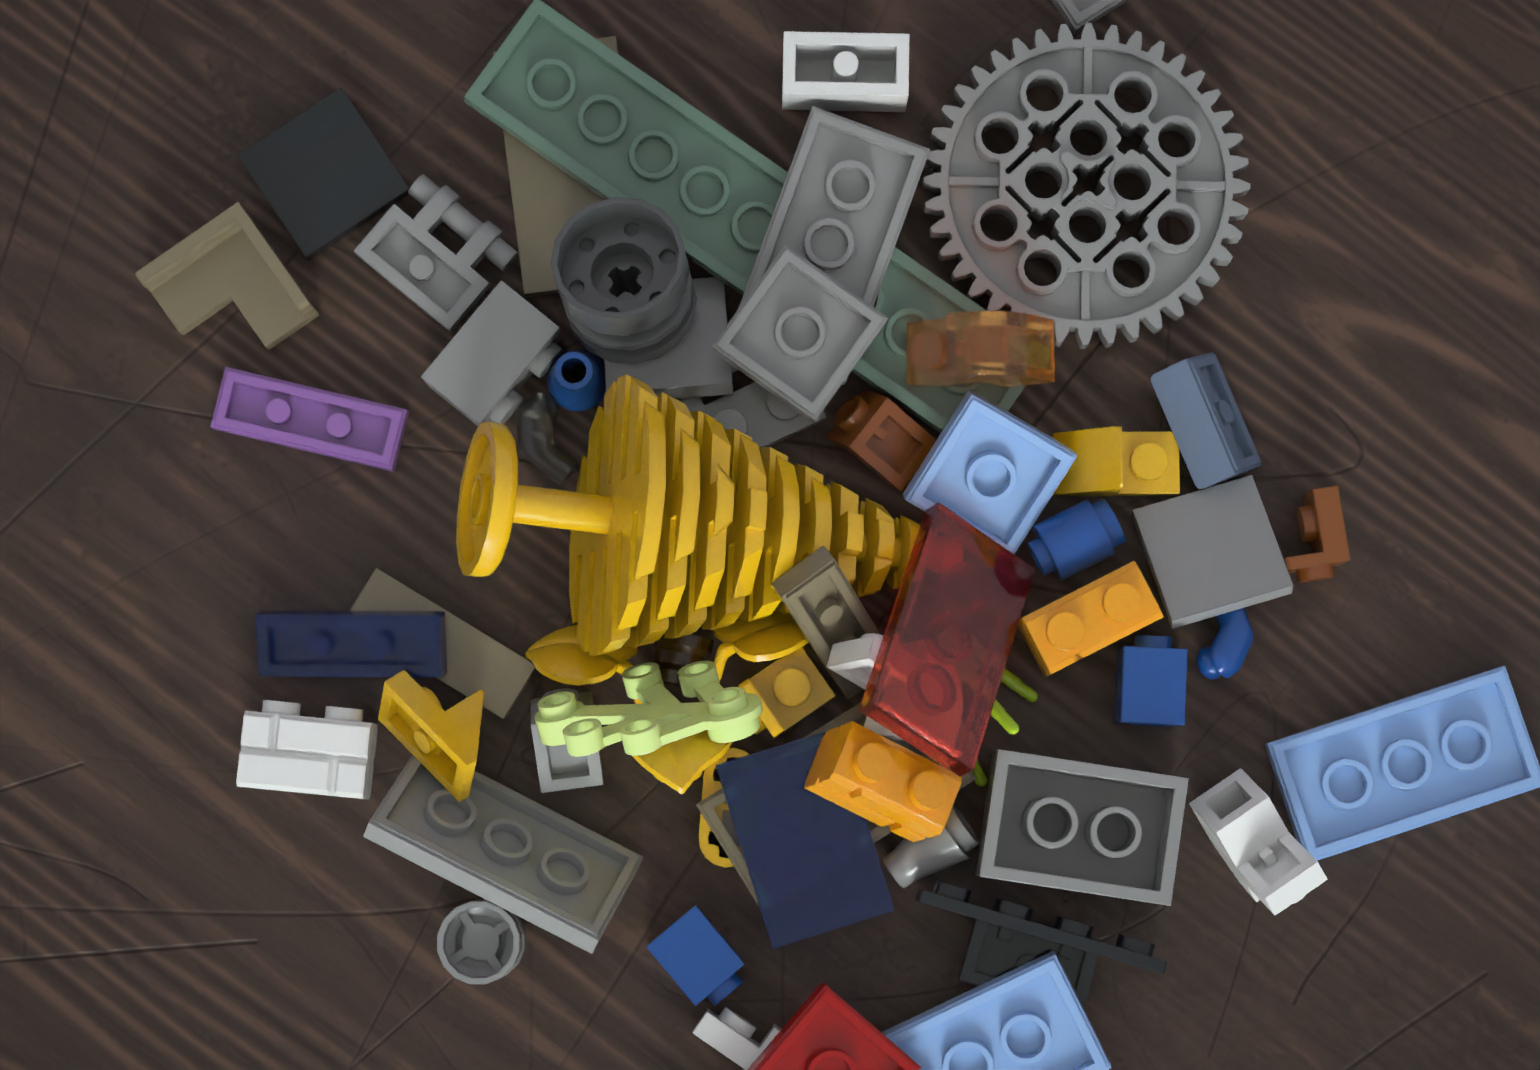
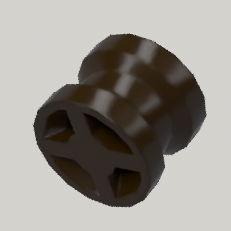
[652,633,714,687]

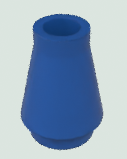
[547,350,606,411]

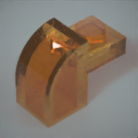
[907,311,1055,388]

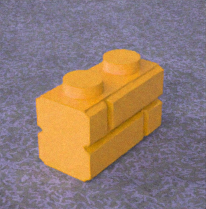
[1017,561,1164,677]
[804,721,962,843]

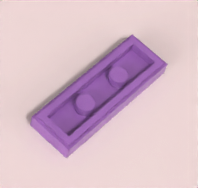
[210,367,409,472]

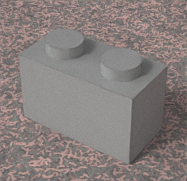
[421,280,563,427]

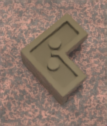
[135,202,320,350]

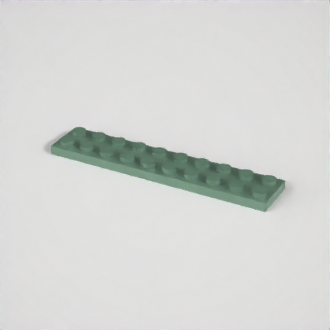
[464,0,1048,434]

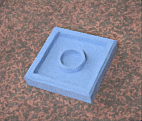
[903,389,1078,560]

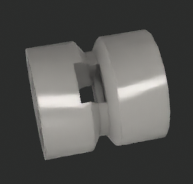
[437,899,526,984]

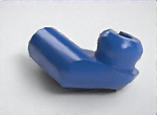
[1196,608,1253,680]

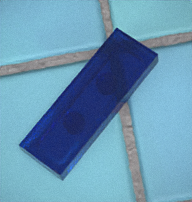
[255,611,447,677]

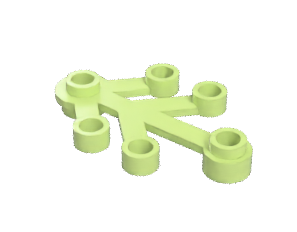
[534,661,763,757]

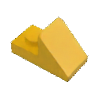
[1052,426,1180,496]
[378,670,484,803]

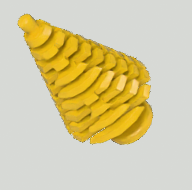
[456,374,961,656]

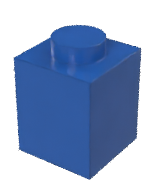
[1114,635,1188,727]
[646,904,745,1006]

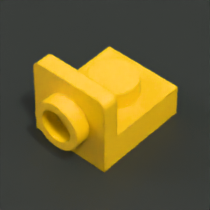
[738,647,835,739]

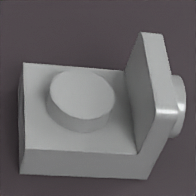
[530,688,604,793]

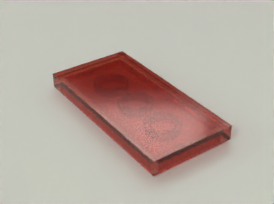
[859,502,1035,777]

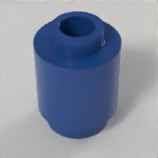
[1027,498,1126,582]

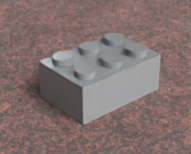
[975,749,1189,906]

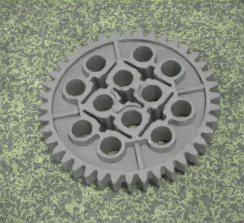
[922,22,1250,349]

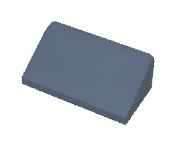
[1151,352,1261,489]

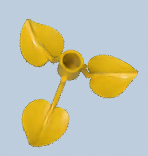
[525,610,808,794]

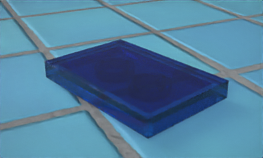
[715,730,894,949]

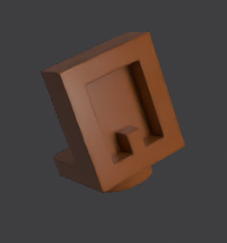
[827,390,936,492]
[1284,486,1351,583]

